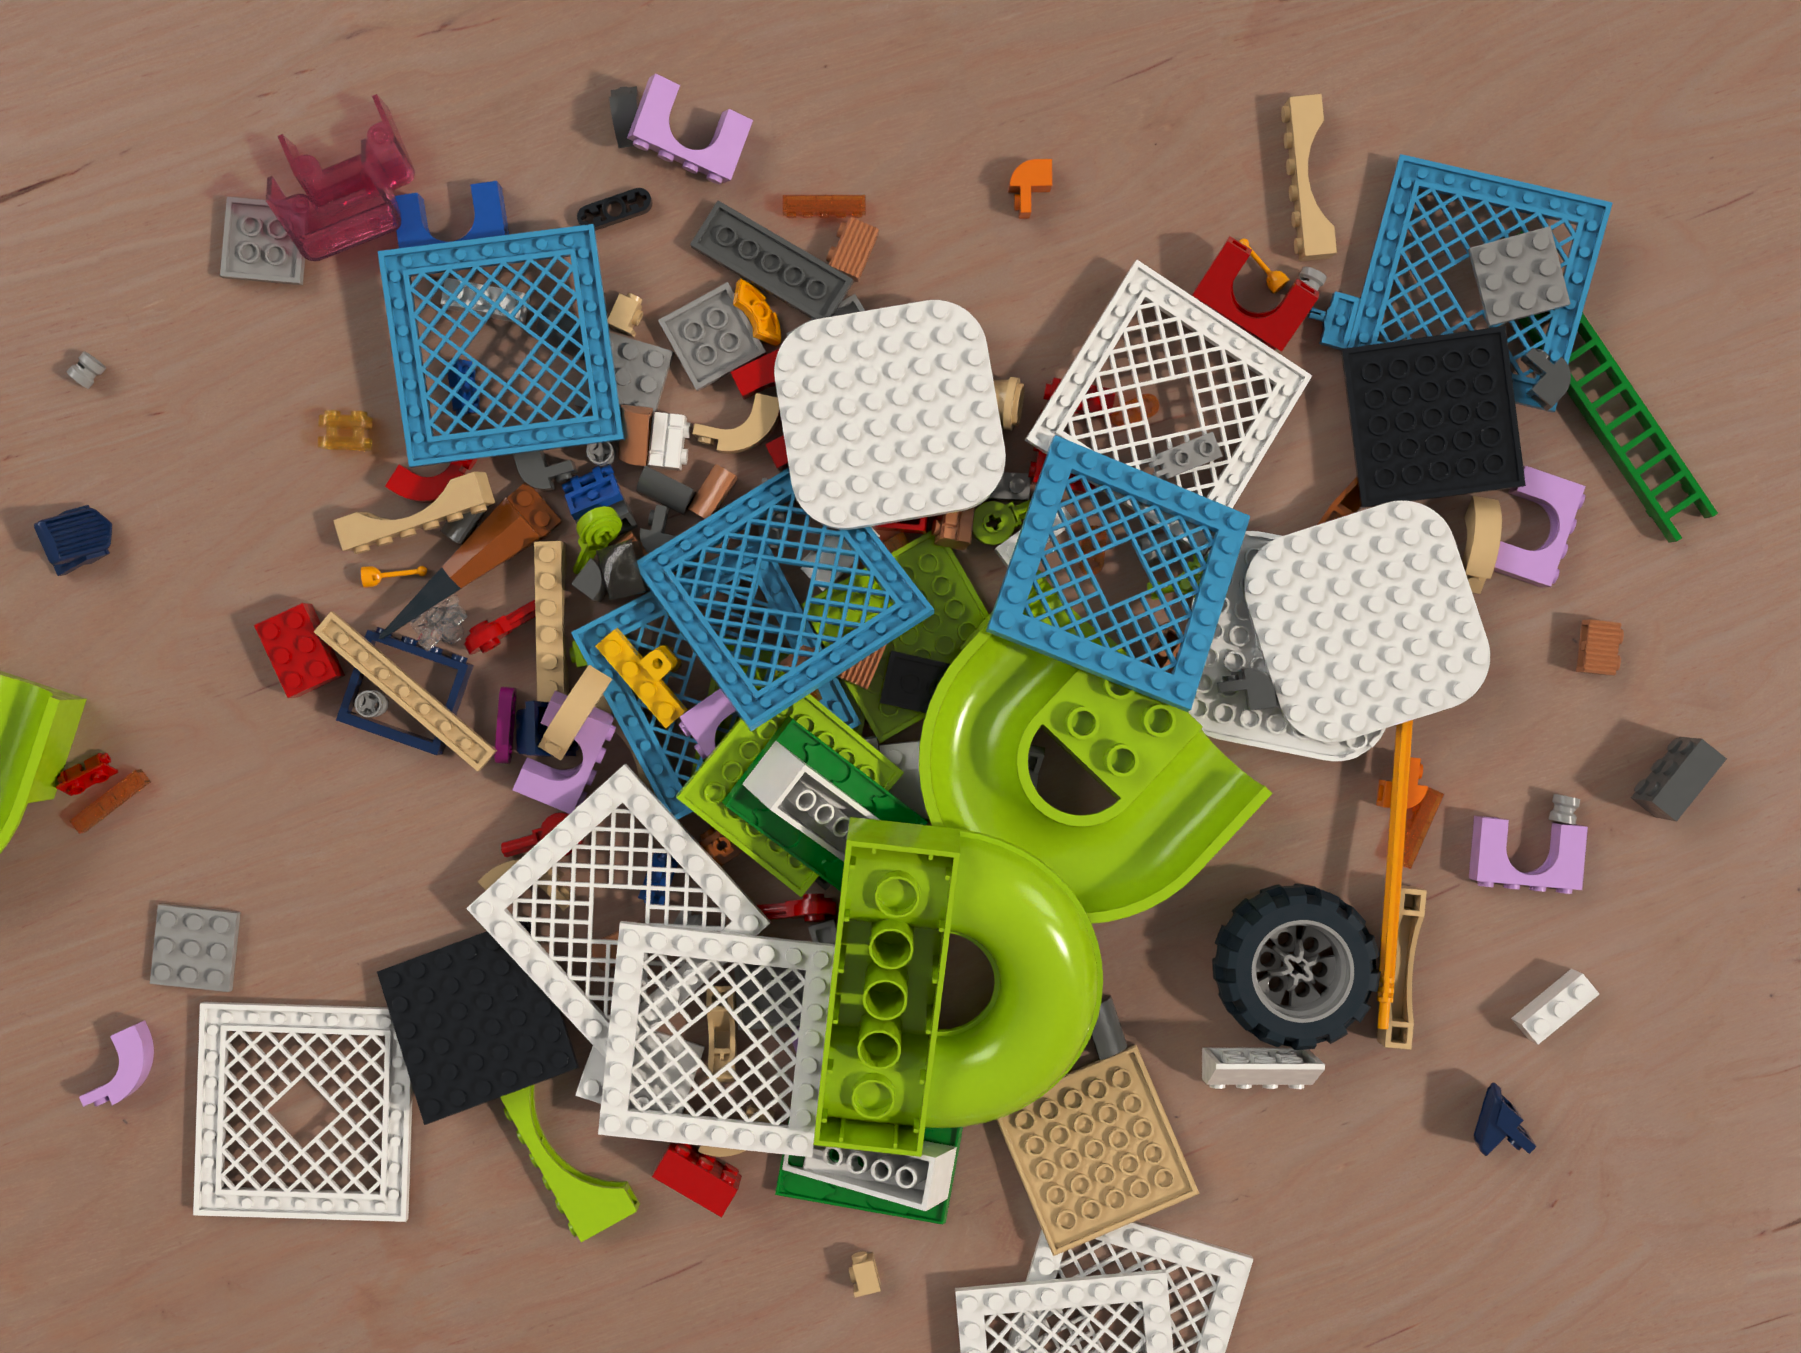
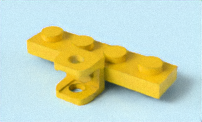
[595,627,688,729]

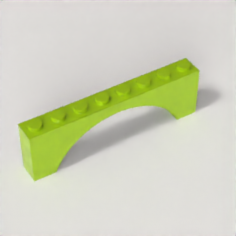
[500,1085,640,1242]

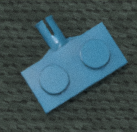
[1308,291,1361,350]

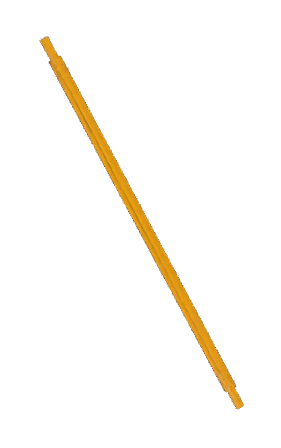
[1377,720,1413,1029]

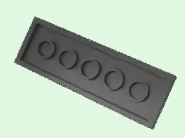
[690,200,854,320]

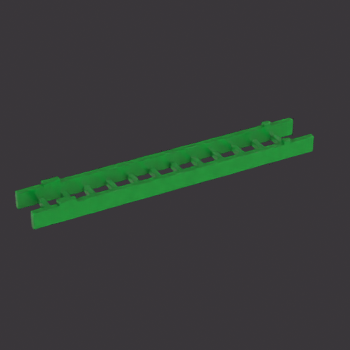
[1517,231,1718,543]

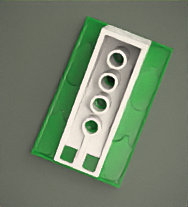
[722,715,928,892]
[775,1116,963,1225]

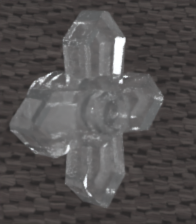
[410,593,467,651]

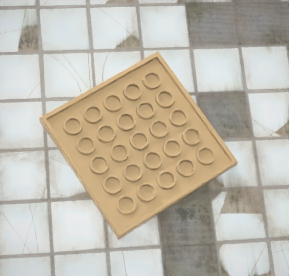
[996,1044,1200,1256]

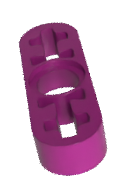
[495,687,517,764]

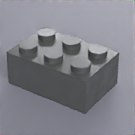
[1631,737,1727,822]

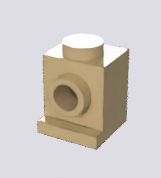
[608,293,643,338]
[849,1251,881,1298]

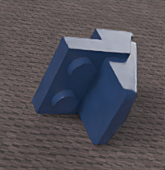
[34,505,112,576]
[516,701,580,757]
[1474,1082,1537,1156]

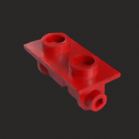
[56,753,119,796]

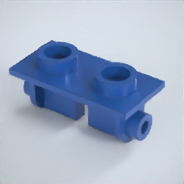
[447,359,480,416]
[638,853,678,905]

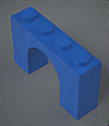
[391,181,509,248]

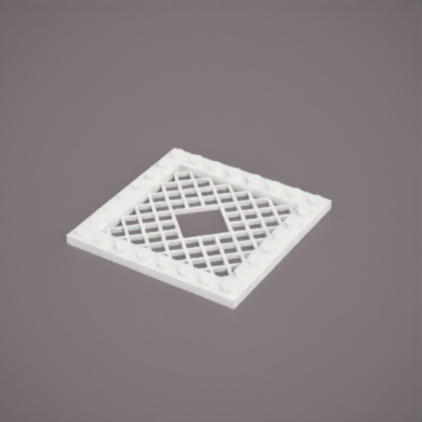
[1025,260,1312,555]
[466,764,771,1059]
[598,921,835,1157]
[193,1002,413,1222]
[1004,1221,1253,1353]
[955,1269,1174,1353]

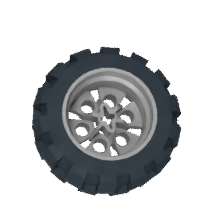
[1212,883,1381,1050]

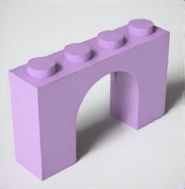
[627,74,753,185]
[1494,466,1586,588]
[678,689,736,759]
[513,691,616,814]
[1469,816,1588,894]

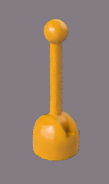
[1239,238,1290,294]
[361,566,427,588]

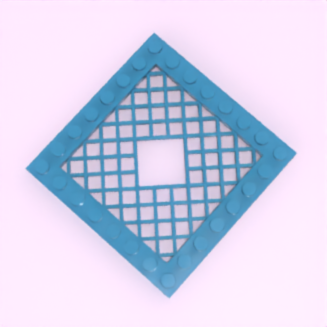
[1347,154,1613,413]
[378,224,625,467]
[986,435,1250,712]
[633,468,934,731]
[571,534,861,820]

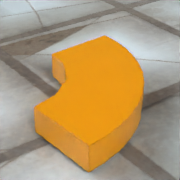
[733,278,781,346]

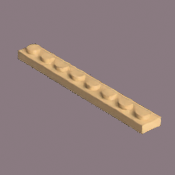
[314,611,497,771]

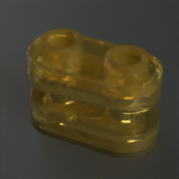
[318,410,373,451]

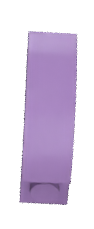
[79,1020,154,1107]

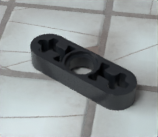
[577,188,653,231]

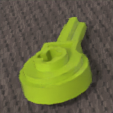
[972,499,1031,546]
[573,506,622,574]

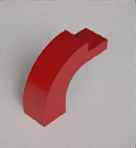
[385,459,477,503]

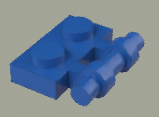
[562,464,624,520]

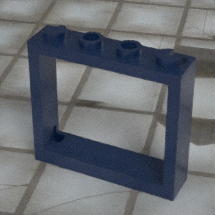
[336,627,474,755]

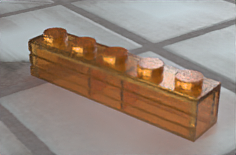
[783,195,866,218]
[70,769,151,834]
[1403,787,1444,869]

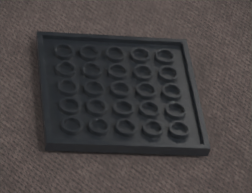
[1341,326,1526,508]
[377,916,579,1125]

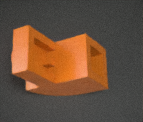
[1008,159,1052,219]
[1376,757,1428,809]

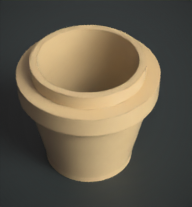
[993,377,1024,431]

